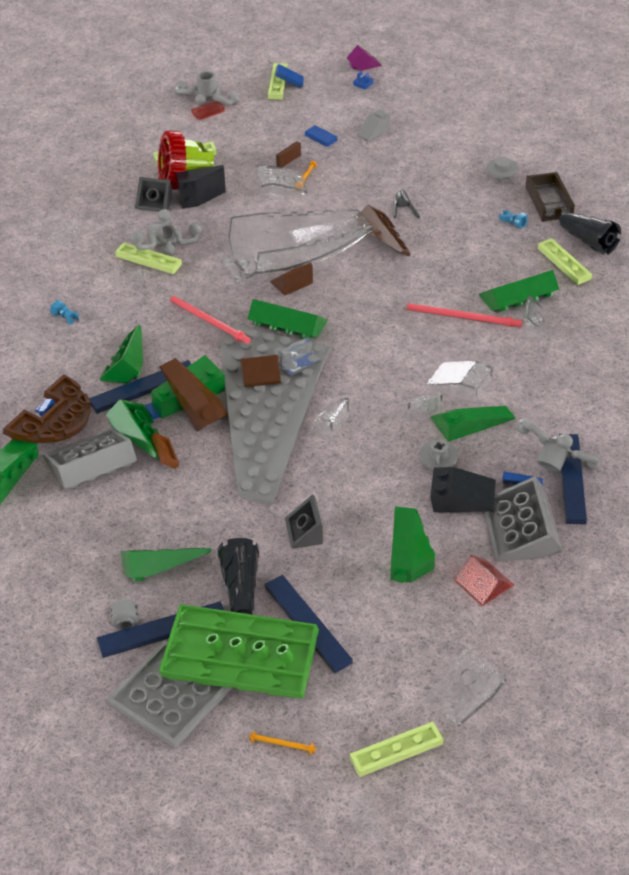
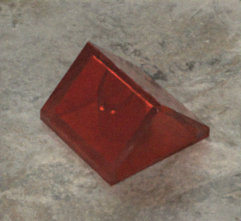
[454,555,514,606]

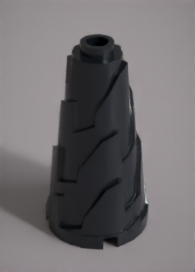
[559,212,621,255]
[217,538,259,615]

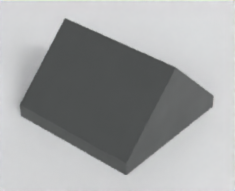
[135,177,173,212]
[285,495,323,549]

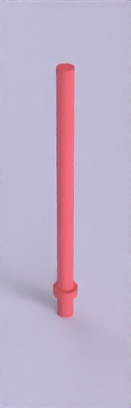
[170,296,251,344]
[407,303,522,327]

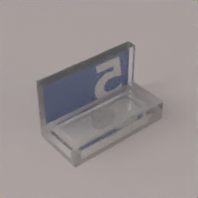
[278,337,321,377]

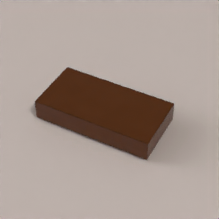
[276,141,301,169]

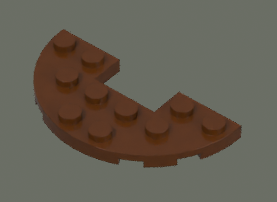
[3,374,90,443]

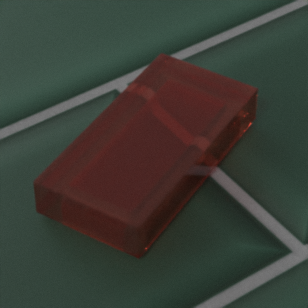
[191,101,225,120]

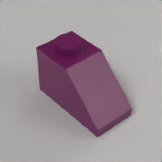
[347,45,381,71]

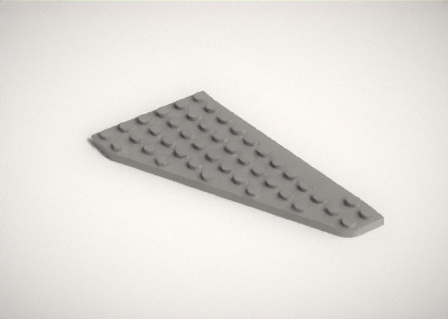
[220,325,331,506]

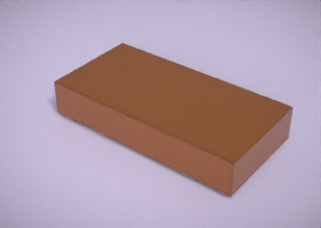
[151,433,179,469]

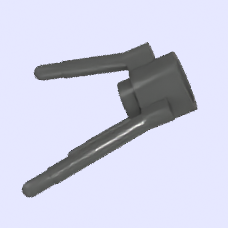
[393,189,420,219]

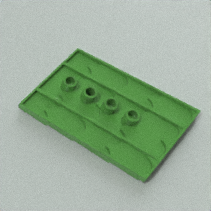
[159,604,319,699]

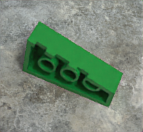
[151,355,225,418]
[0,439,39,504]

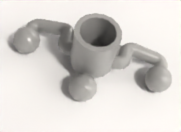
[175,71,239,106]
[131,210,201,256]
[517,419,601,472]

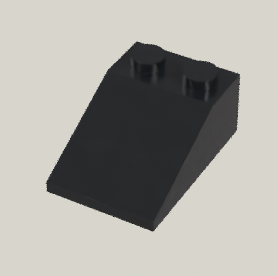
[176,165,226,209]
[430,467,496,513]

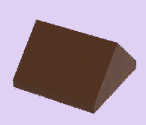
[270,262,313,296]
[240,354,281,387]

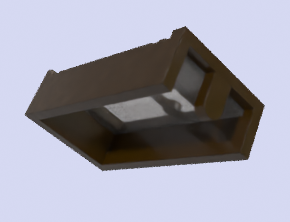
[525,172,575,222]

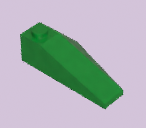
[431,405,515,442]

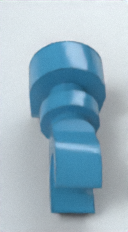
[499,210,528,229]
[50,300,79,324]

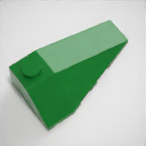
[99,324,143,383]
[106,399,159,459]
[390,506,435,583]
[121,547,211,581]

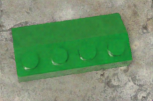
[479,270,560,312]
[247,299,328,340]

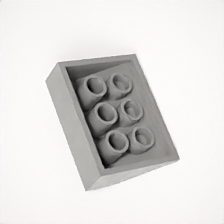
[43,428,137,489]
[484,476,562,562]

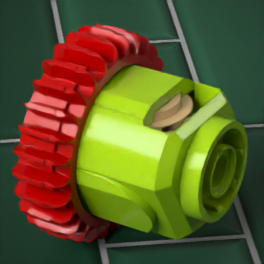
[157,130,214,190]

